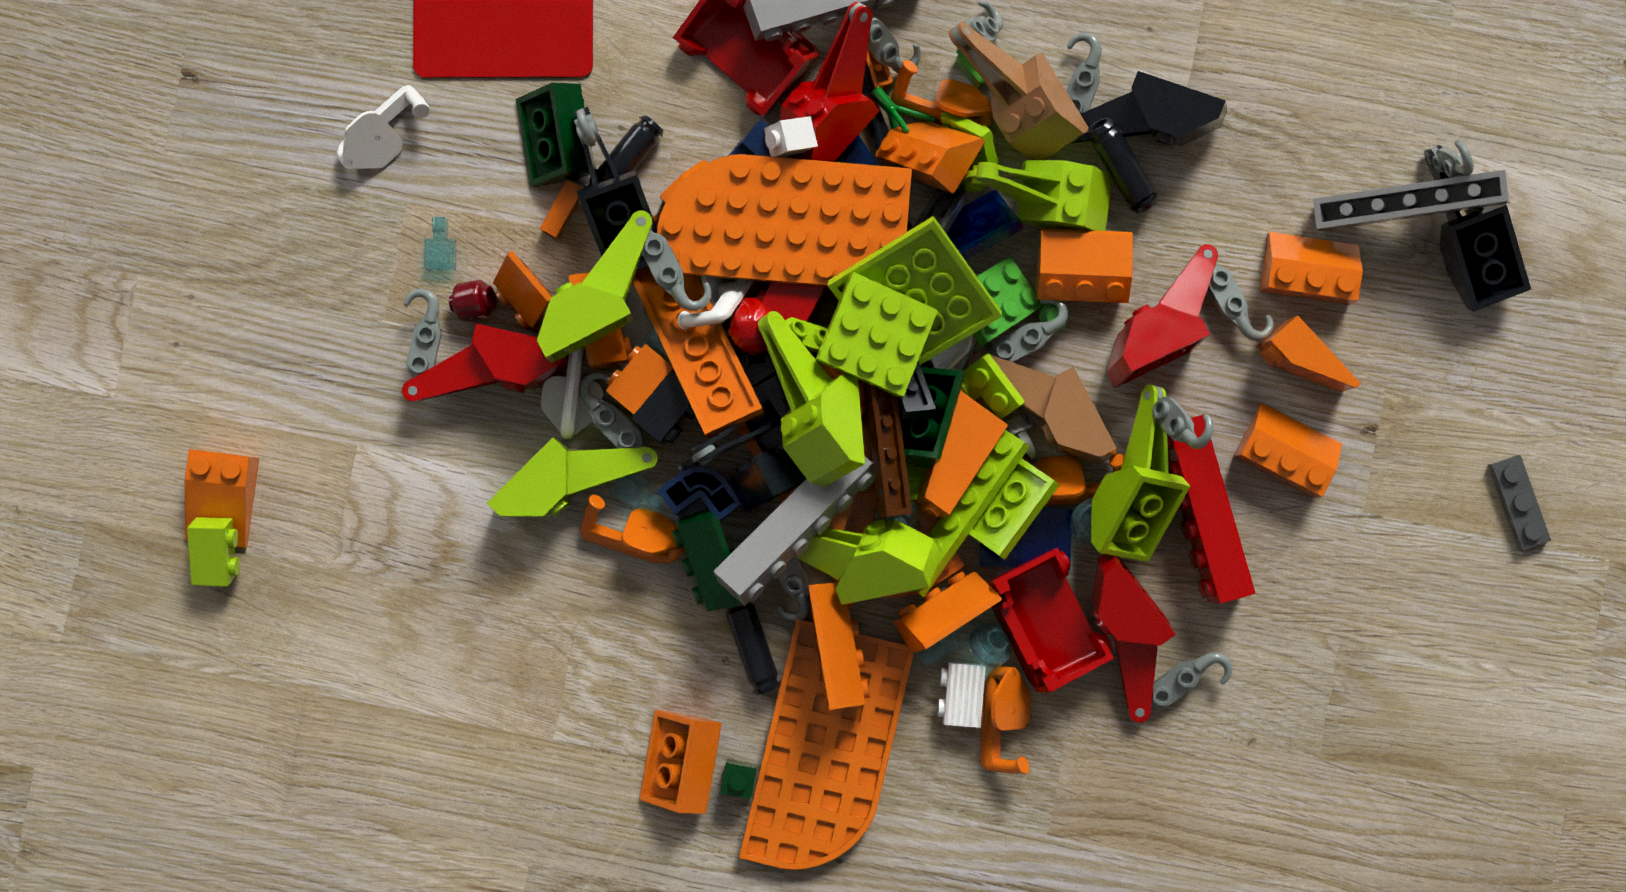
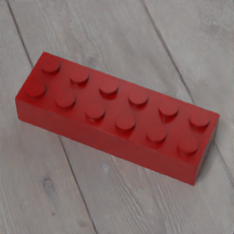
[1167,414,1256,604]

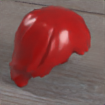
[728,298,770,356]

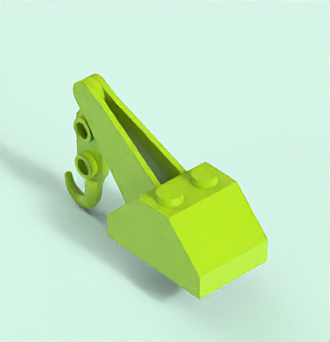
[957,160,1113,231]
[758,311,865,487]

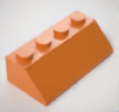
[807,582,870,712]

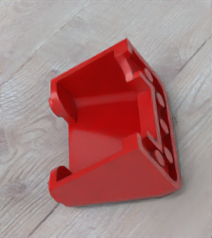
[672,0,820,117]
[986,547,1114,693]

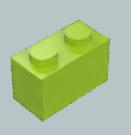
[187,517,240,586]

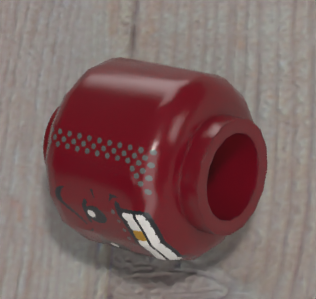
[449,280,497,322]

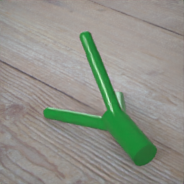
[870,86,936,133]

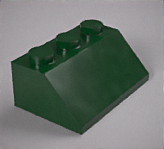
[516,82,592,187]
[899,367,965,468]
[671,509,743,611]

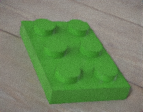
[973,256,1044,347]

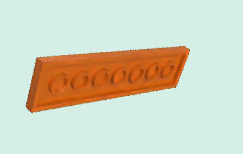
[632,213,764,439]

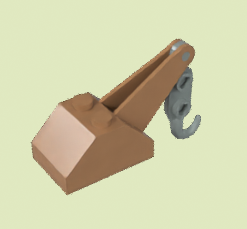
[949,1,1089,160]
[970,300,1117,464]

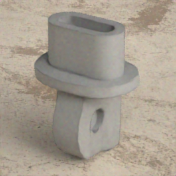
[1005,414,1037,463]

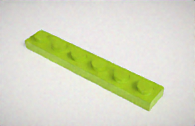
[914,430,1030,597]

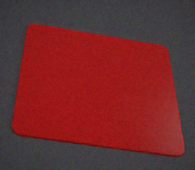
[413,0,593,78]

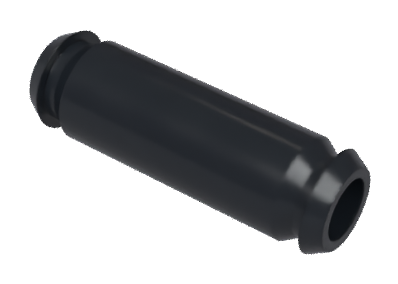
[584,115,664,188]
[1087,117,1157,213]
[726,601,781,695]

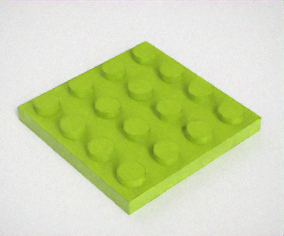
[828,216,1002,365]

